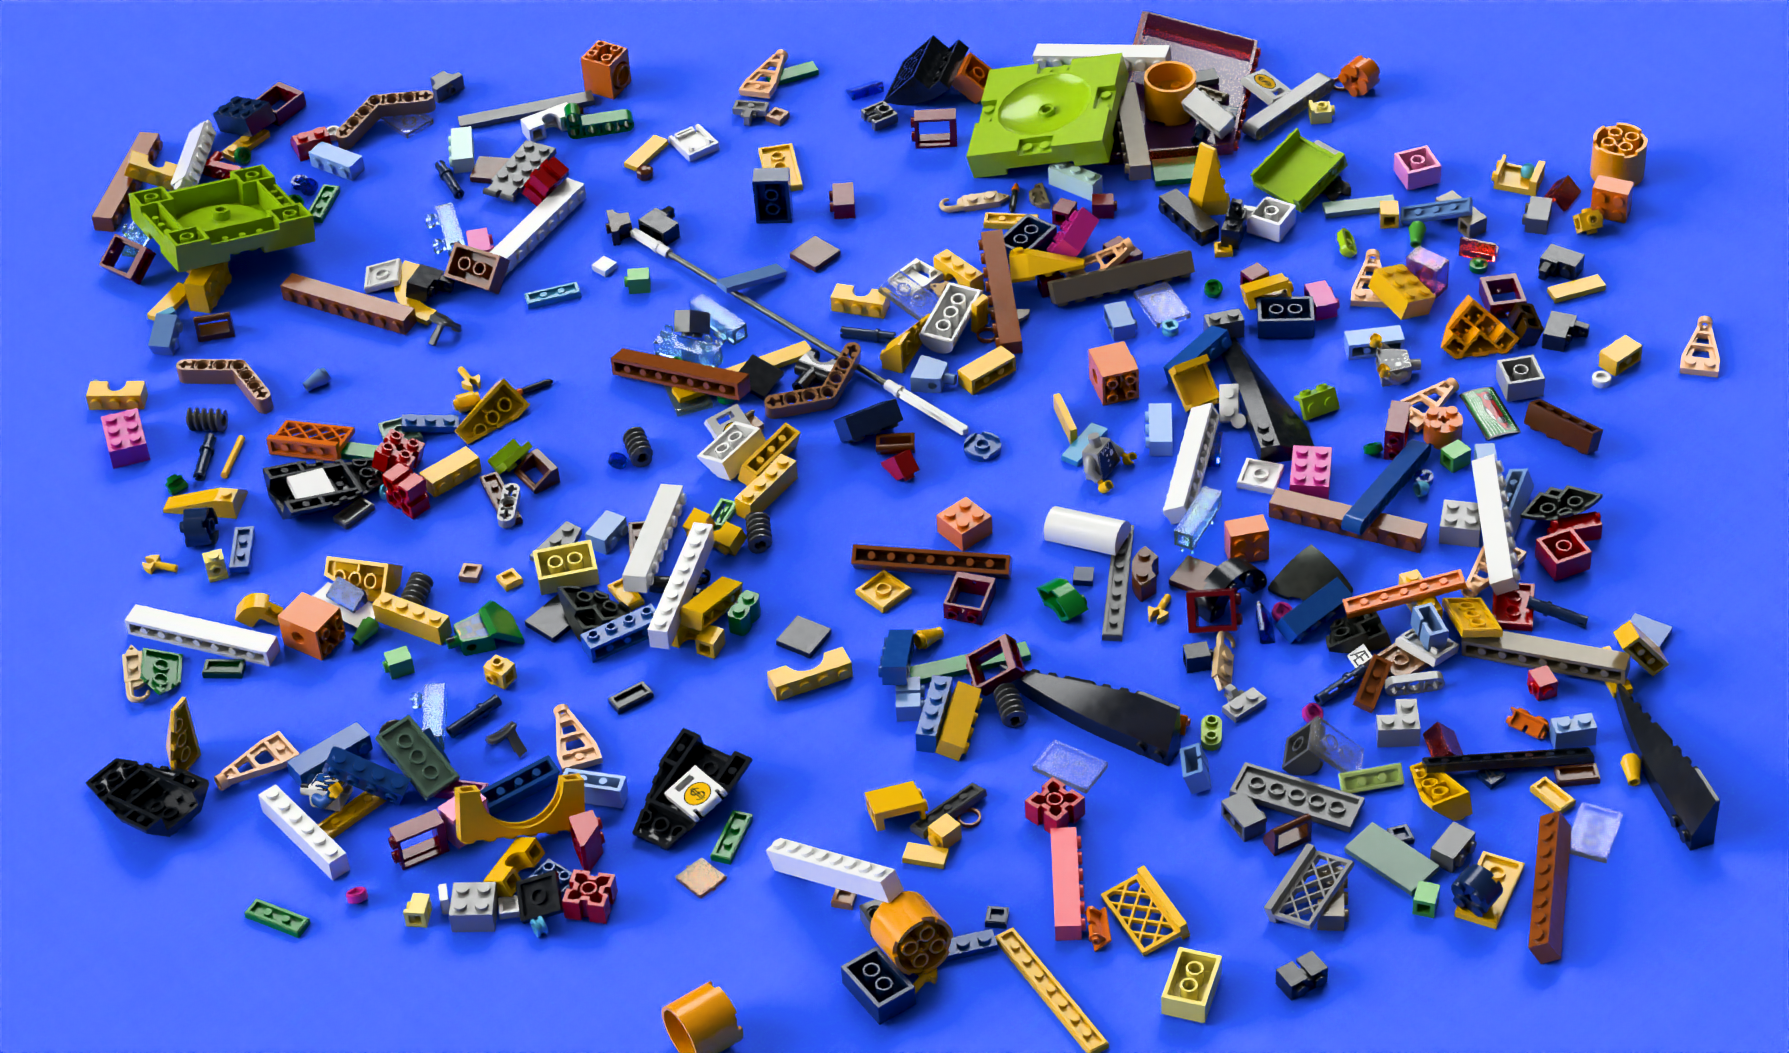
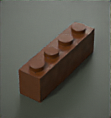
[1524,399,1603,455]

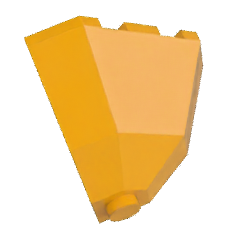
[1441,295,1520,359]

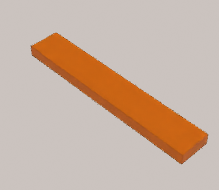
[1342,569,1467,619]

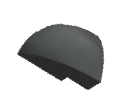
[1520,485,1603,520]
[1268,544,1353,602]
[557,586,633,642]
[1326,612,1392,653]

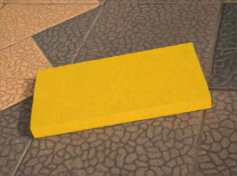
[758,143,803,191]
[1441,597,1503,638]
[1454,851,1525,929]

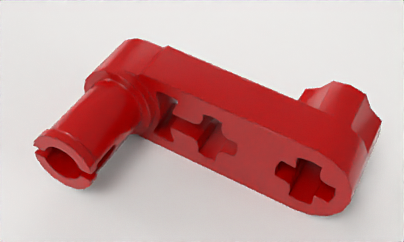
[202,151,243,180]

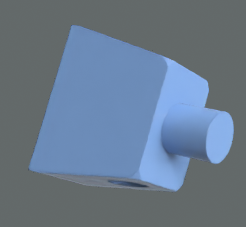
[910,355,957,393]

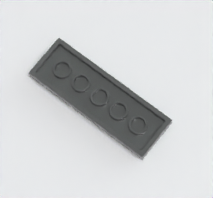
[1229,762,1365,833]

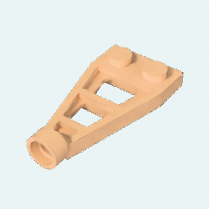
[738,49,789,98]
[1064,237,1136,277]
[1350,249,1388,308]
[1679,316,1720,378]
[1388,377,1459,433]
[1461,546,1527,598]
[553,704,603,773]
[214,731,300,791]

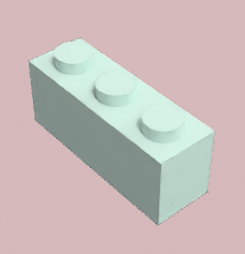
[448,126,475,174]
[1048,162,1103,201]

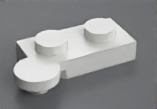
[1219,384,1246,429]

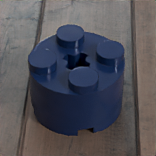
[179,507,219,548]
[1451,864,1503,917]

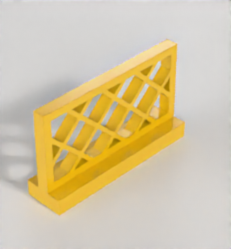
[1100,865,1190,956]

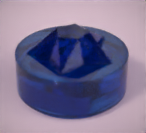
[291,174,309,190]
[300,178,318,196]
[608,452,628,469]
[1414,469,1434,486]

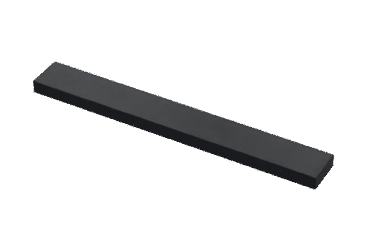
[1422,747,1595,773]

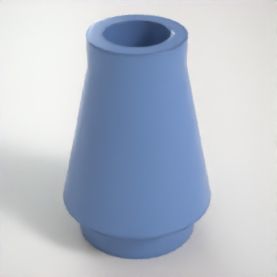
[302,367,331,392]

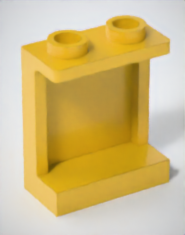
[1491,154,1546,196]
[1239,273,1294,310]
[1168,354,1219,412]
[864,781,928,832]

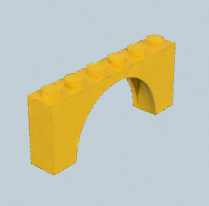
[454,773,585,844]

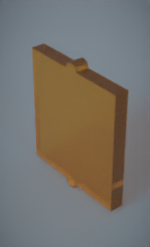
[675,857,727,899]

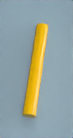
[220,435,245,479]

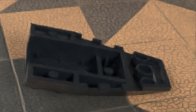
[263,458,384,520]
[632,728,753,851]
[85,758,209,837]

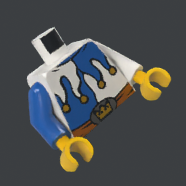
[300,773,353,811]

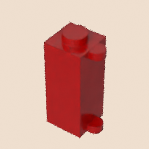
[1547,511,1603,542]

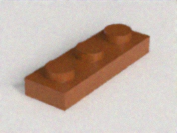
[1352,654,1393,713]

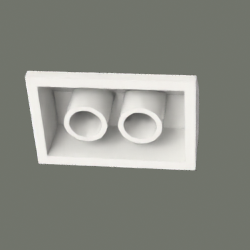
[697,421,766,481]

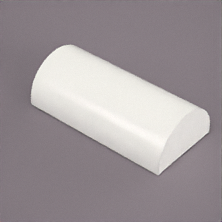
[919,282,983,354]
[1044,506,1132,556]

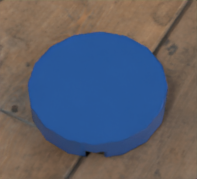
[964,432,1002,462]

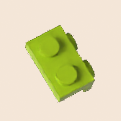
[1294,383,1340,421]
[488,439,533,475]

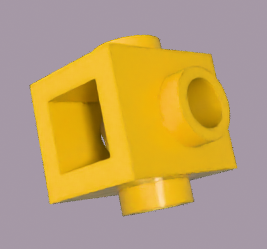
[1572,207,1604,235]
[483,654,517,690]

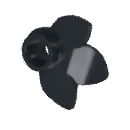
[1320,175,1351,201]

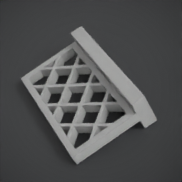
[1264,843,1355,930]

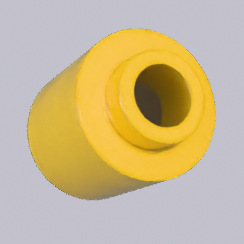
[453,391,481,413]

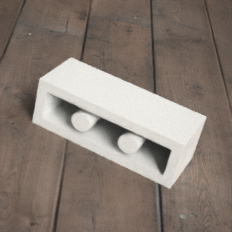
[1181,87,1236,140]

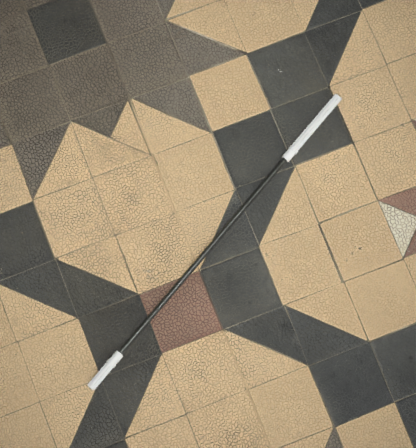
[630,228,969,436]

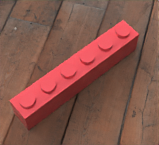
[1050,827,1086,941]

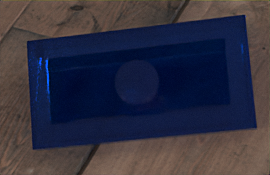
[846,80,884,101]
[1207,432,1223,467]
[326,576,368,613]
[1256,601,1275,644]

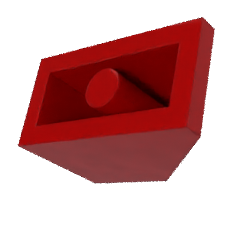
[880,449,920,481]

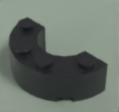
[1197,557,1267,623]

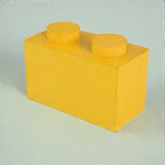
[1598,335,1643,377]

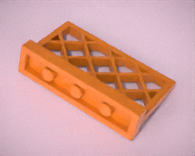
[266,420,355,461]

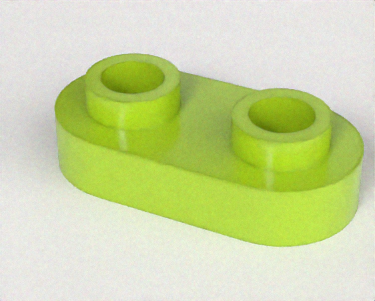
[1337,228,1357,258]
[1201,715,1222,751]

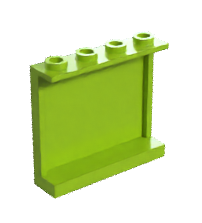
[1250,128,1348,213]

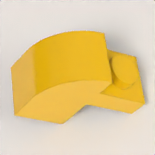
[235,593,283,627]

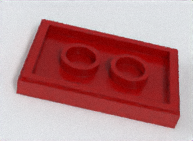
[1492,583,1535,631]

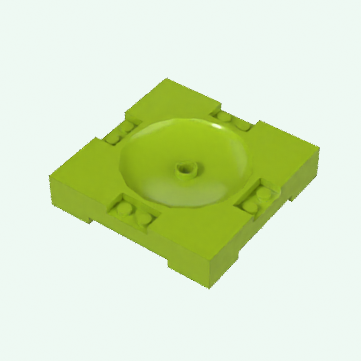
[966,53,1129,178]
[129,164,316,272]

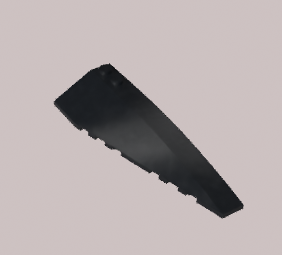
[1221,337,1314,463]
[999,662,1181,766]
[1615,683,1720,851]

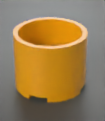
[1144,61,1196,126]
[1590,122,1648,187]
[870,891,954,975]
[661,981,743,1053]

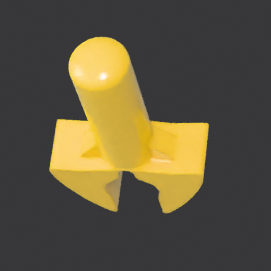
[457,366,481,392]
[142,554,178,575]
[1148,594,1172,624]
[913,968,938,994]

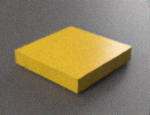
[855,569,912,613]

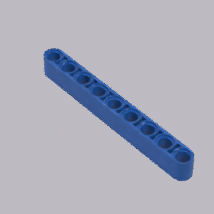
[1341,439,1431,535]

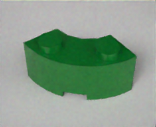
[1036,577,1089,622]

